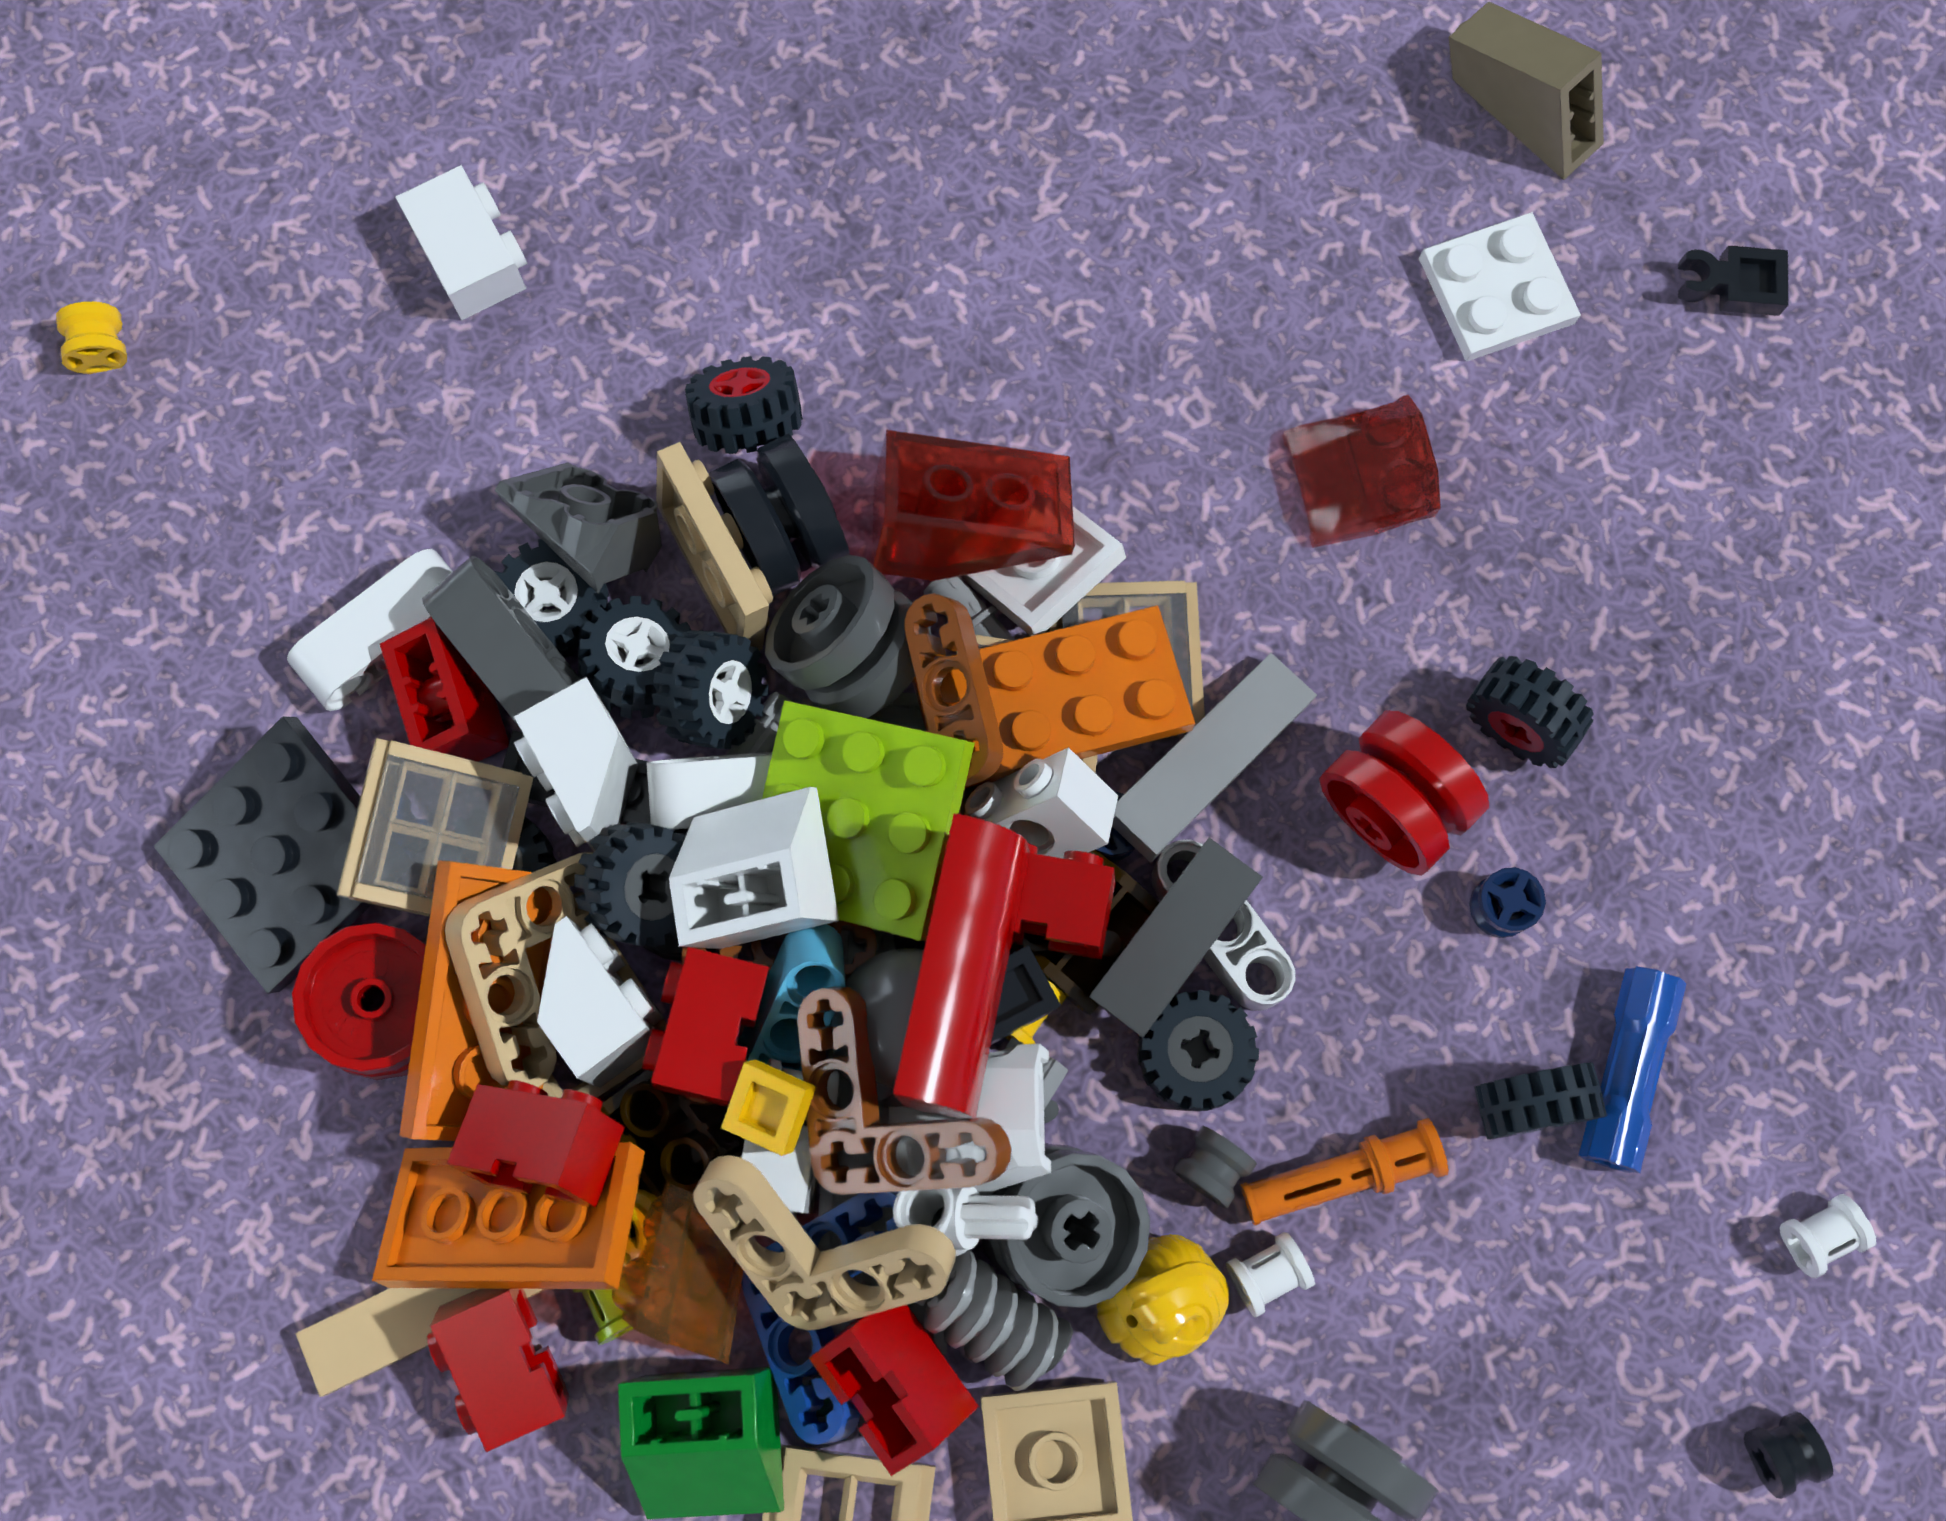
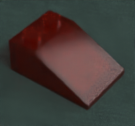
[872,430,1075,581]

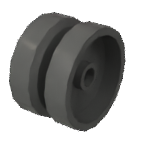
[765,555,931,718]
[981,1143,1150,1308]
[1253,1400,1438,1521]

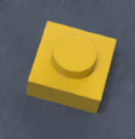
[721,1059,816,1156]

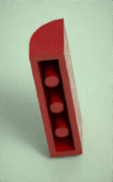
[893,813,1030,1118]

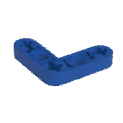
[741,1191,899,1445]

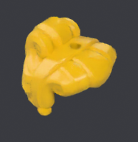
[1096,1234,1229,1366]

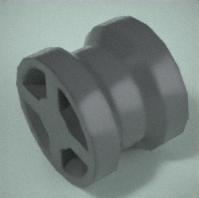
[1172,1126,1257,1209]

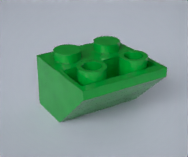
[618,1367,784,1519]

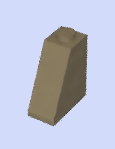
[1448,1,1604,180]

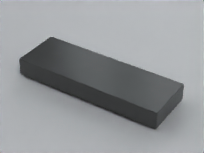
[1089,837,1263,1037]

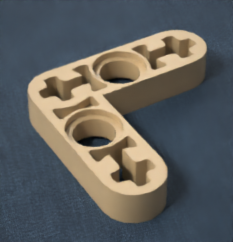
[445,852,593,1087]
[693,1155,956,1330]

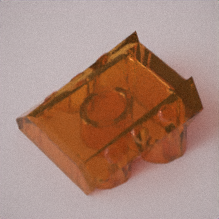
[612,1181,743,1365]

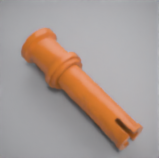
[1240,1118,1449,1226]

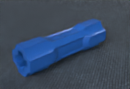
[1578,966,1687,1173]

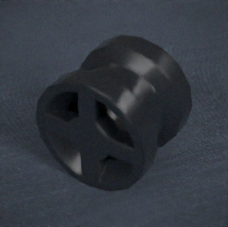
[1744,1411,1833,1499]

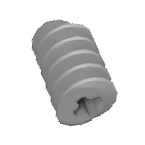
[923,1250,1073,1392]

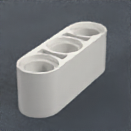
[287,549,453,711]
[646,751,773,829]
[1151,840,1296,1011]

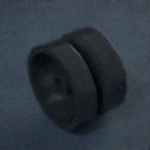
[708,433,850,596]

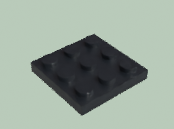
[154,716,414,994]

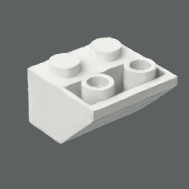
[514,677,638,851]
[669,787,839,949]
[537,916,664,1088]

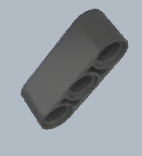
[422,556,581,723]

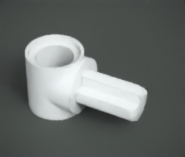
[893,1187,1038,1256]

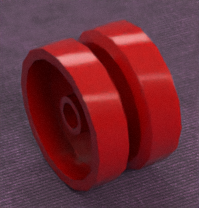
[1319,710,1489,876]
[292,923,426,1080]

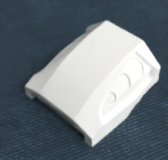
[889,1044,1051,1191]

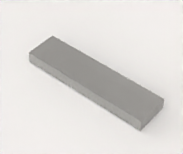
[1112,653,1317,863]

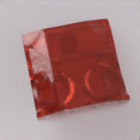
[1282,395,1441,548]

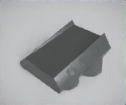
[495,462,662,593]

